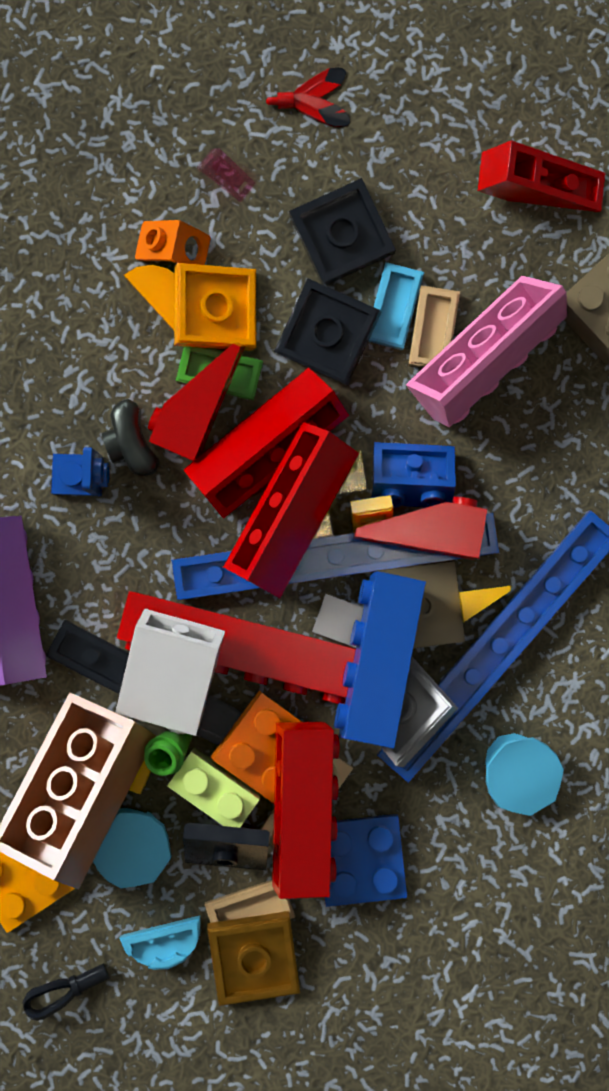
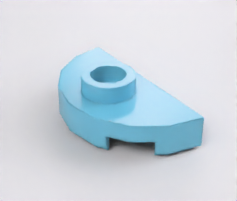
[119,915,201,970]

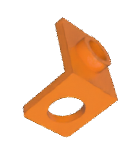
[135,220,211,265]

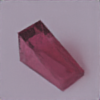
[197,148,255,202]

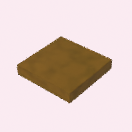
[207,911,300,1006]

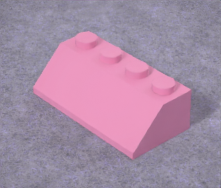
[406,276,567,428]

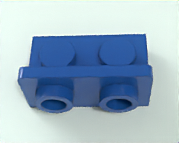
[371,442,456,508]

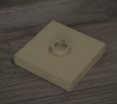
[374,561,465,649]

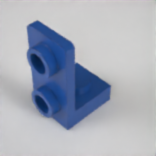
[51,447,110,496]

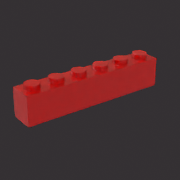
[116,591,356,704]

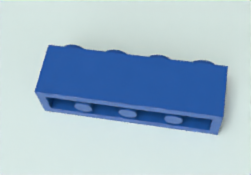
[334,571,426,749]

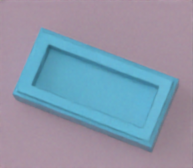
[369,262,424,350]

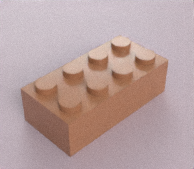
[0,692,156,890]

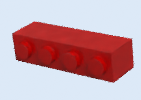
[183,368,349,519]
[223,422,359,598]
[272,722,340,899]

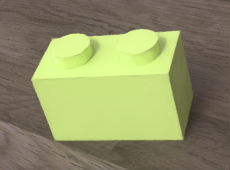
[167,747,260,828]

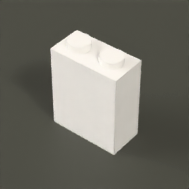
[115,609,225,736]

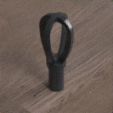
[22,963,110,1021]

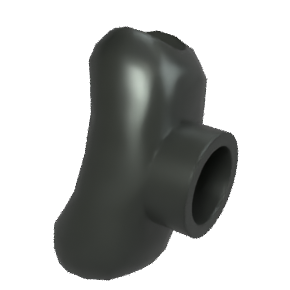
[101,399,159,476]

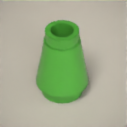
[144,730,192,776]

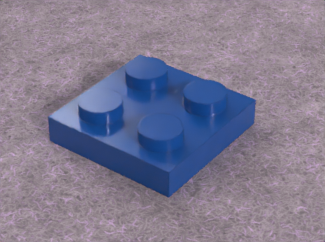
[325,814,407,907]

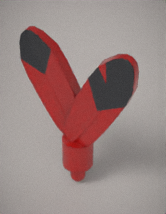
[266,67,350,127]

